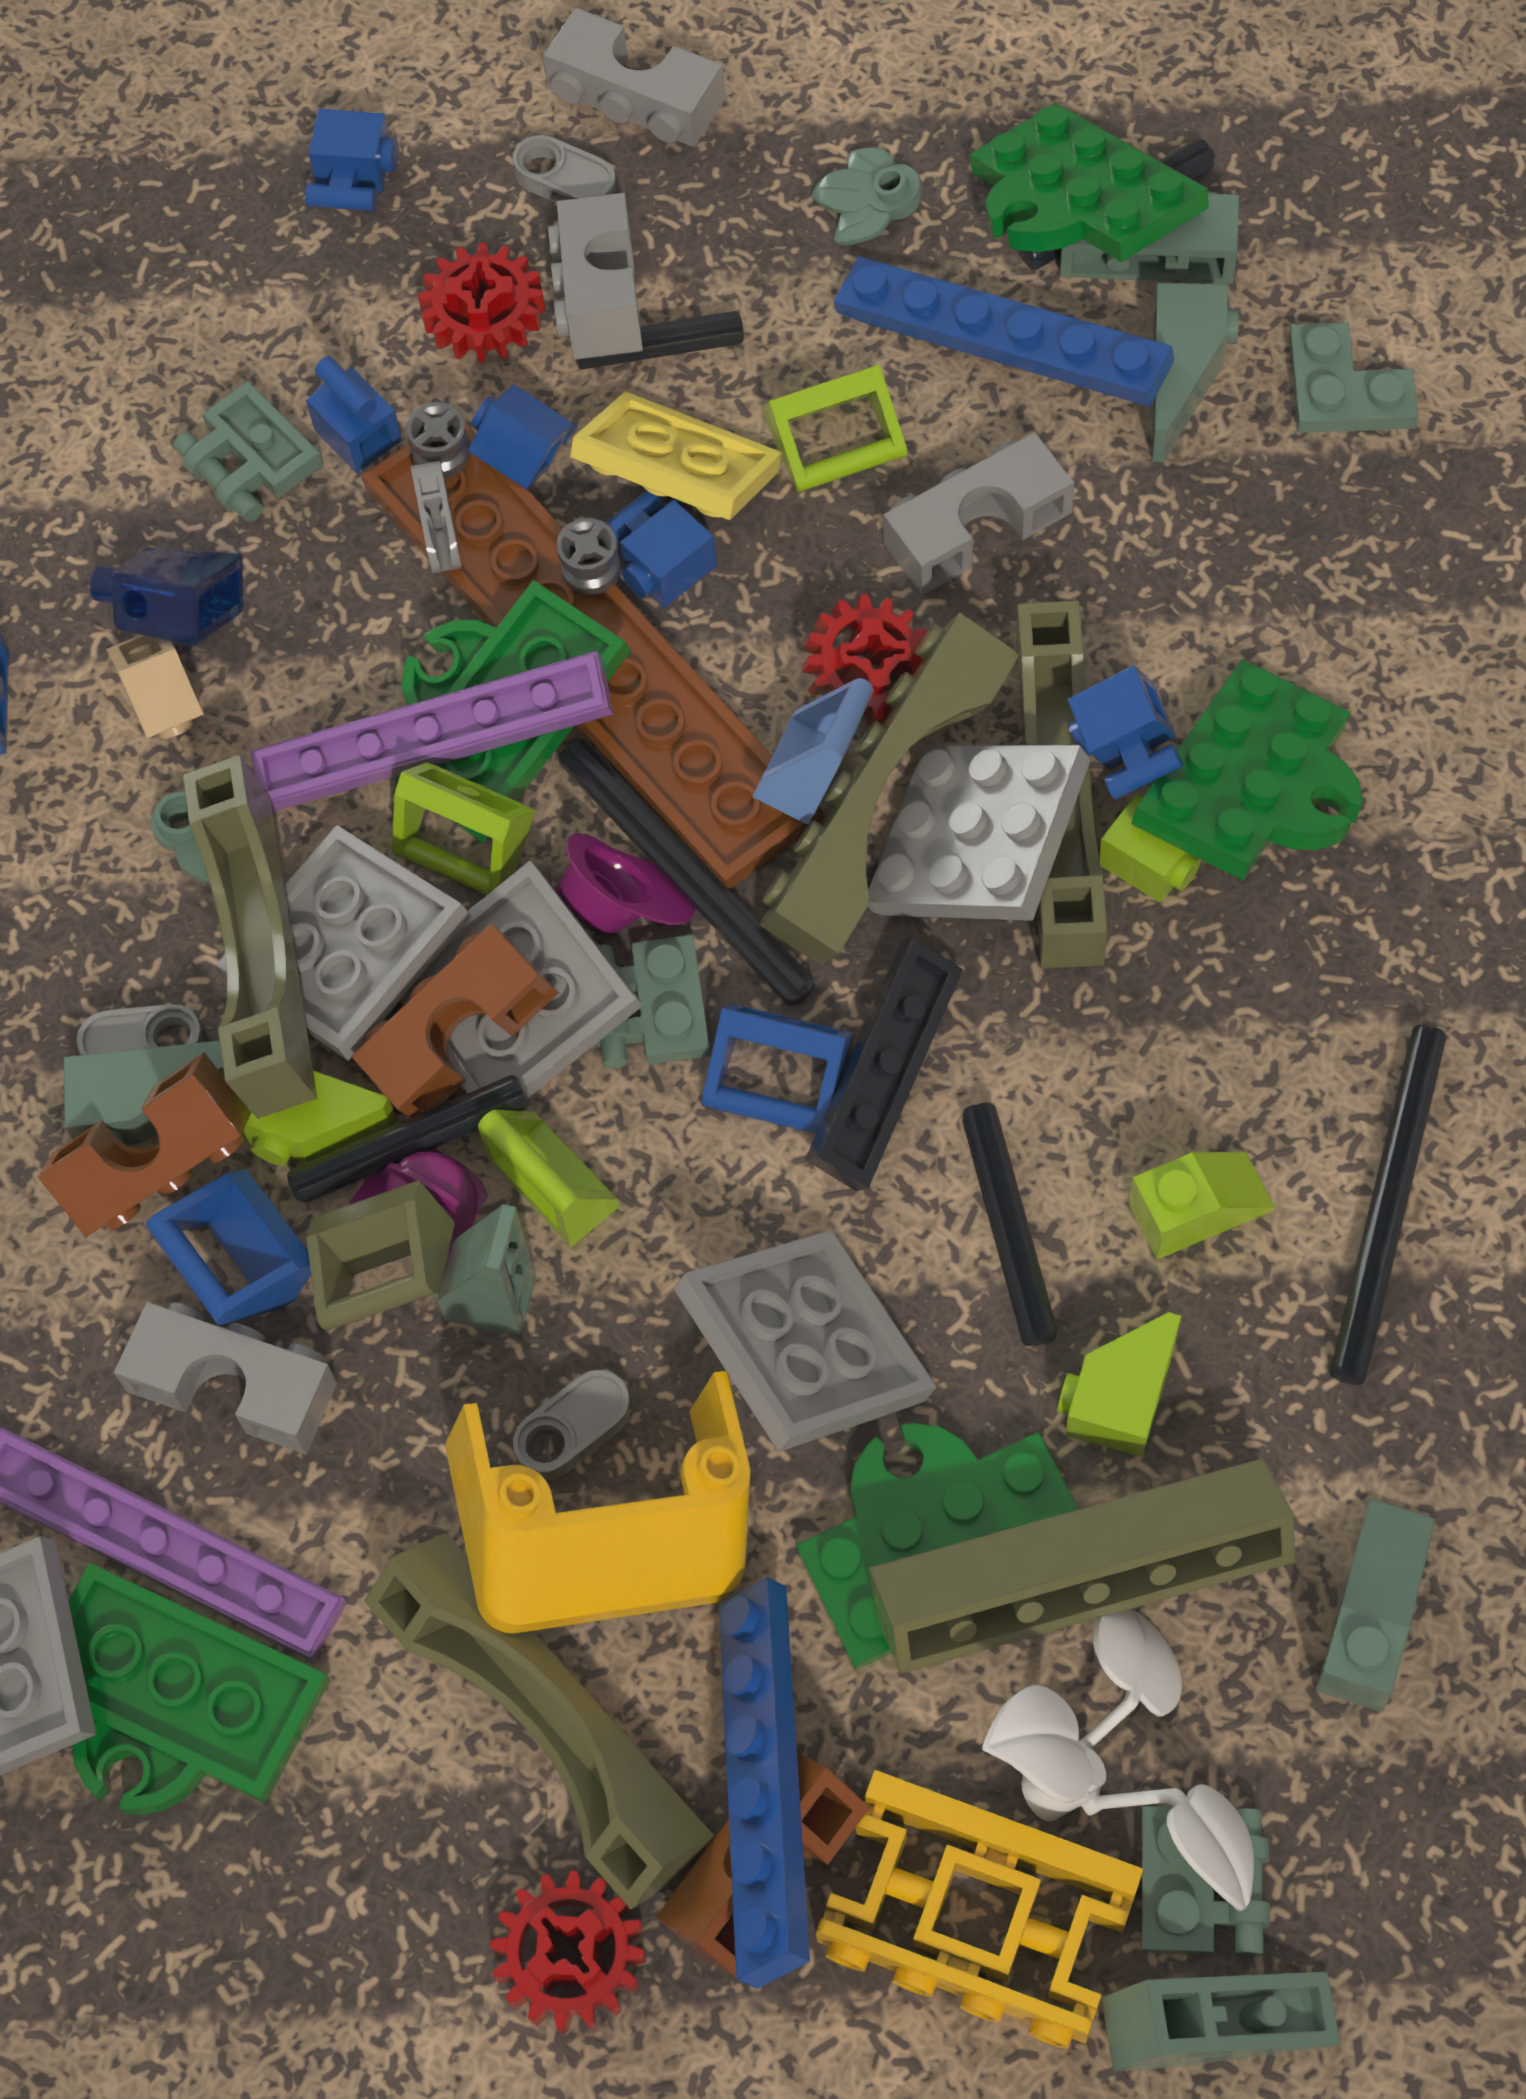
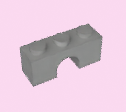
[543,7,726,147]
[548,193,643,360]
[883,432,1074,595]
[114,1302,337,1455]

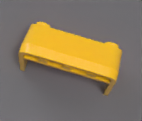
[445,1371,750,1634]

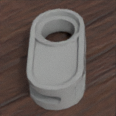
[513,135,617,203]
[411,461,462,574]
[76,1004,205,1055]
[513,1370,631,1480]

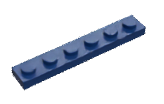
[833,257,1175,407]
[719,1576,810,1989]

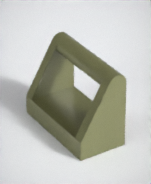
[306,1180,455,1331]

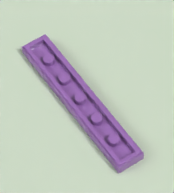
[250,651,614,812]
[0,1427,347,1662]

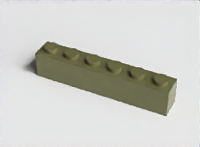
[869,1458,1295,1674]

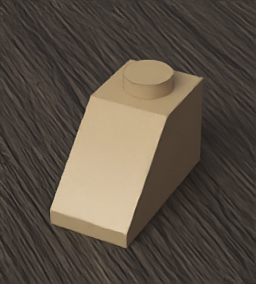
[106,626,204,739]

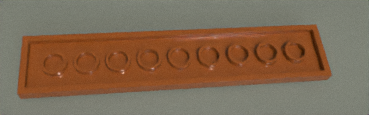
[361,422,823,890]

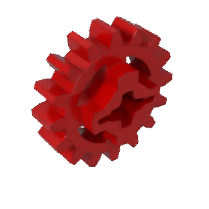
[418,243,545,362]
[801,594,928,727]
[490,1871,647,2033]

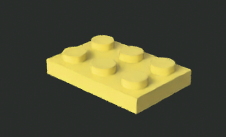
[570,391,782,520]

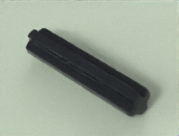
[576,311,744,369]

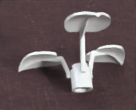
[982,1609,1254,1912]

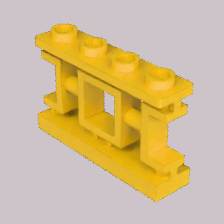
[816,1770,1144,2049]

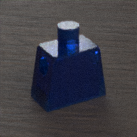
[90,547,244,646]

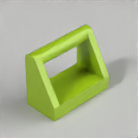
[761,364,908,493]
[392,762,536,895]
[478,1110,620,1247]

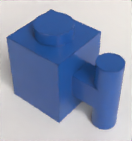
[305,109,399,212]
[306,356,402,474]
[468,384,578,490]
[606,490,717,608]
[1067,665,1184,800]

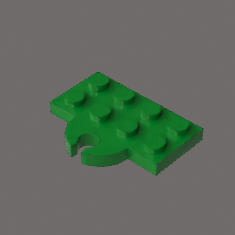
[969,103,1209,262]
[391,580,632,844]
[1131,659,1363,881]
[796,1423,1079,1671]
[68,1562,331,1816]

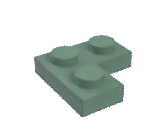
[1289,322,1418,433]

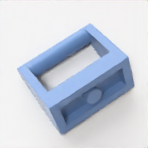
[752,678,873,825]

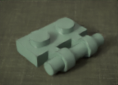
[173,381,323,523]
[595,934,710,1069]
[1141,1806,1270,1957]

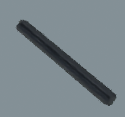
[558,739,815,1006]
[1330,1024,1447,1385]

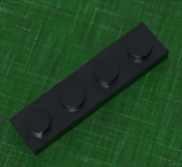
[805,937,963,1191]

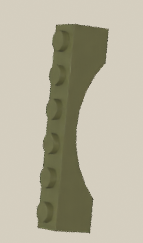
[1016,600,1107,969]
[759,613,1021,965]
[183,755,317,1119]
[364,1532,714,1909]

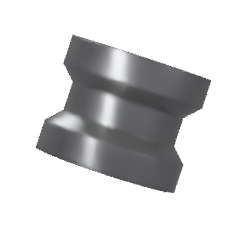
[406,402,471,478]
[557,518,620,595]

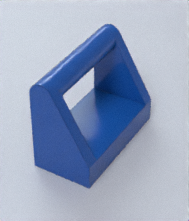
[701,1003,855,1134]
[145,1169,311,1326]

